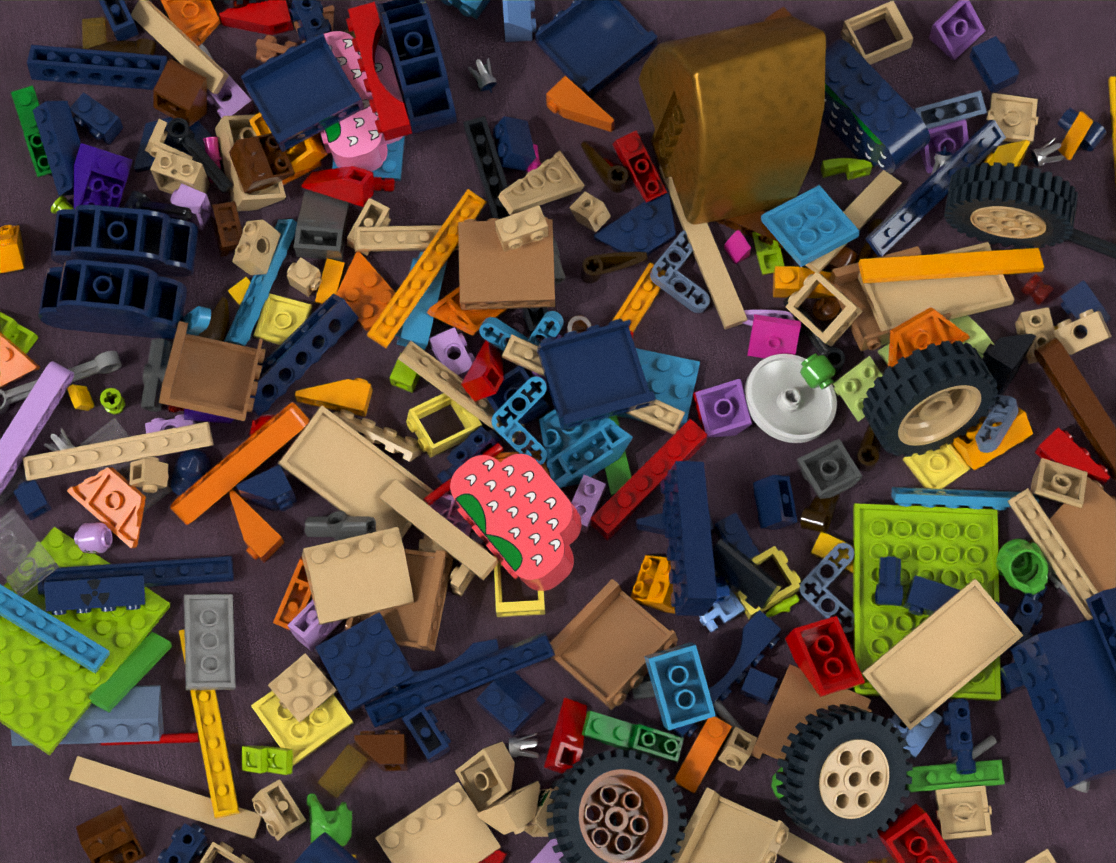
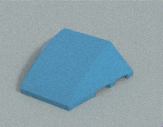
[539,409,633,488]

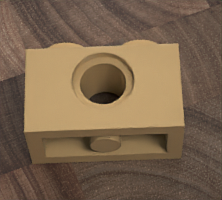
[232,220,281,275]
[1053,309,1112,356]

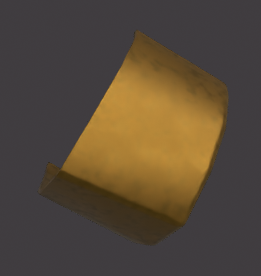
[639,16,826,225]

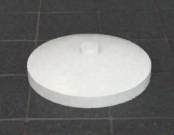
[744,354,837,443]

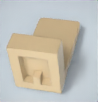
[145,119,193,160]

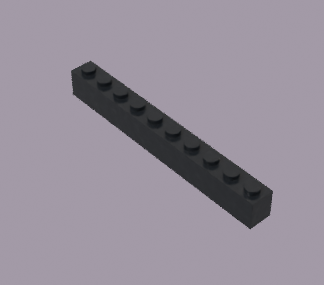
[463,116,553,338]

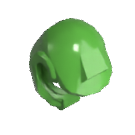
[996,539,1049,595]
[306,794,352,847]

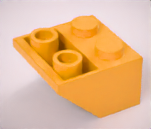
[0,225,25,273]
[630,555,675,614]

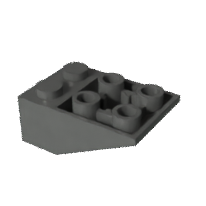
[294,191,350,261]

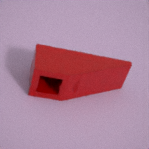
[219,0,294,35]
[612,130,667,203]
[301,166,374,207]
[461,340,504,401]
[1035,427,1110,486]
[544,698,587,774]

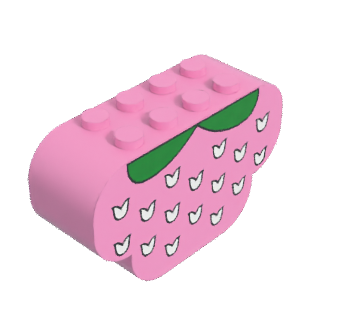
[320,31,403,172]

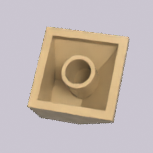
[1030,458,1088,508]
[455,741,515,812]
[477,781,540,835]

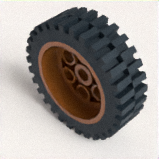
[546,749,687,863]

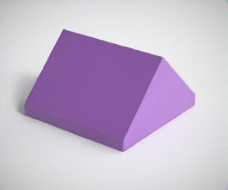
[929,0,985,60]
[920,119,969,173]
[695,379,752,438]

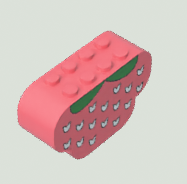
[450,454,582,591]

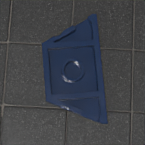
[134,117,220,173]
[594,187,676,256]

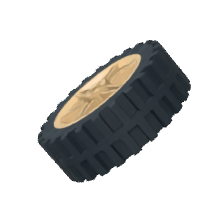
[862,341,998,457]

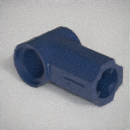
[1057,107,1107,152]
[875,556,903,606]

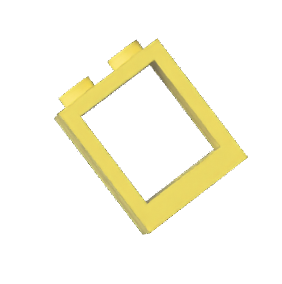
[406,393,482,458]
[725,546,801,620]
[494,556,545,617]

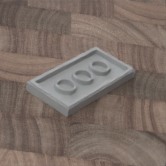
[184,594,236,690]

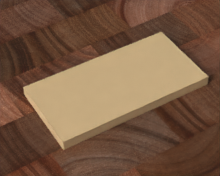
[858,242,1015,332]
[278,406,433,539]
[862,579,1023,730]

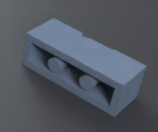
[913,91,987,129]

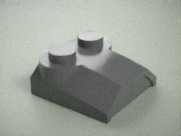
[797,439,862,499]

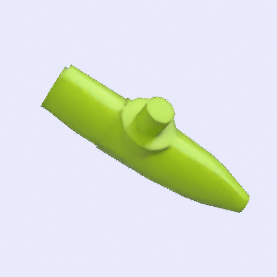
[766,594,800,617]

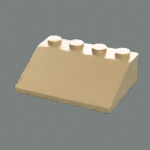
[302,527,414,625]
[376,782,501,863]

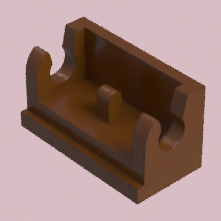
[211,201,243,257]

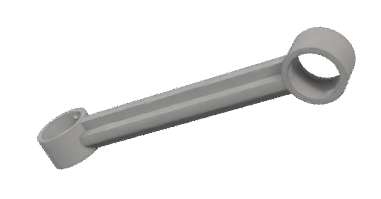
[0,351,122,414]

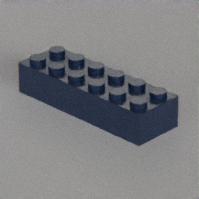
[661,461,717,616]

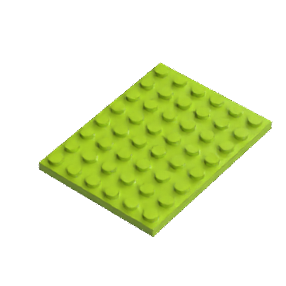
[853,503,1001,701]
[0,527,170,756]

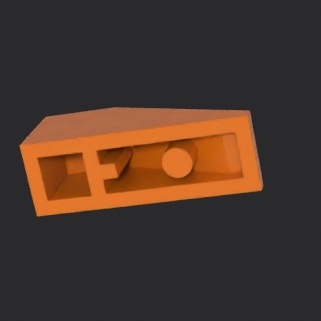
[546,75,615,132]
[229,489,284,562]
[273,556,312,631]
[675,717,732,794]

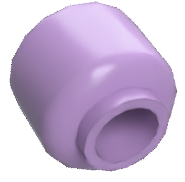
[74,523,112,553]

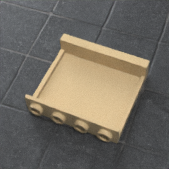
[671,788,789,863]

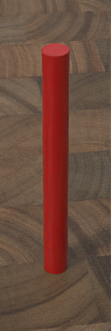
[423,443,503,506]
[101,733,199,746]

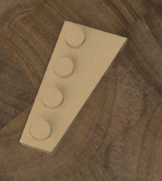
[498,151,585,215]
[333,409,422,462]

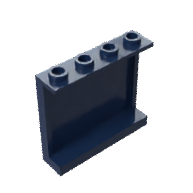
[535,0,658,98]
[241,33,364,152]
[537,319,656,430]

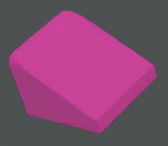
[724,230,751,264]

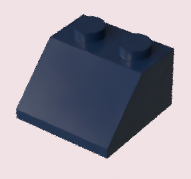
[486,365,551,427]
[236,465,297,512]
[476,672,546,737]

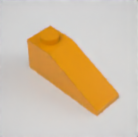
[773,266,836,298]
[295,378,373,417]

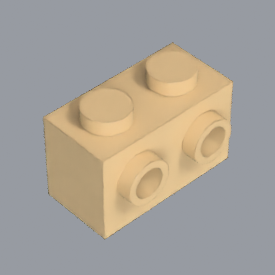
[347,198,391,256]
[495,205,548,252]
[1015,307,1056,363]
[252,779,306,841]

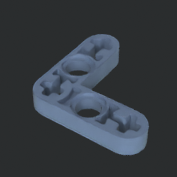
[650,230,710,313]
[975,394,1019,453]
[799,543,854,634]

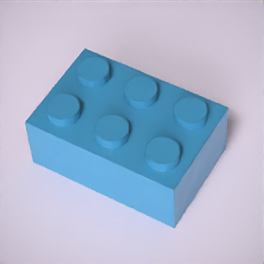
[644,642,716,730]

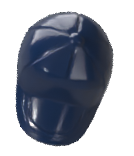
[171,449,212,495]

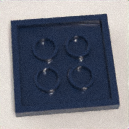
[315,612,415,712]

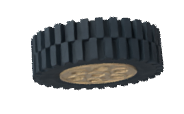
[944,162,1078,249]
[776,704,913,846]

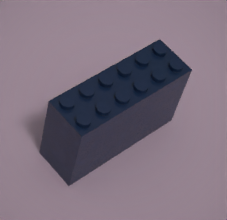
[1011,619,1116,789]

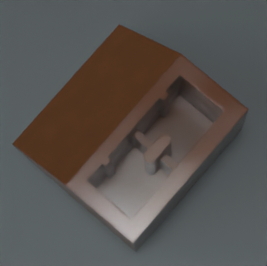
[153,59,207,127]
[229,133,295,193]
[354,730,407,771]
[76,805,146,863]

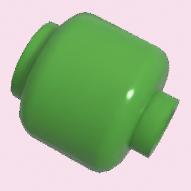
[800,353,836,390]

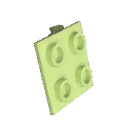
[833,356,883,422]

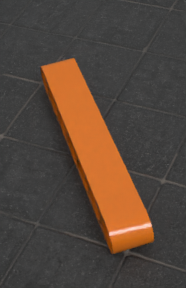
[170,402,310,525]

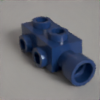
[289,0,332,41]
[437,426,500,483]
[1008,579,1047,650]
[943,699,976,775]
[157,823,208,863]

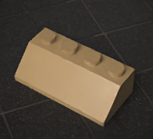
[215,115,286,211]

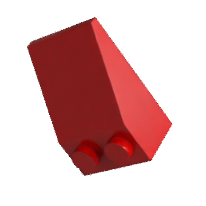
[785,616,865,697]
[877,804,958,863]

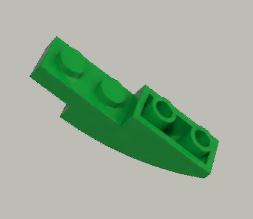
[11,85,52,178]
[582,711,684,762]

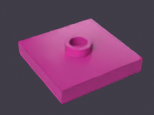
[747,314,801,358]

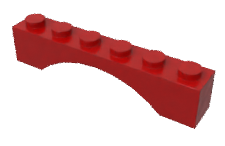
[346,2,412,141]
[591,419,708,541]

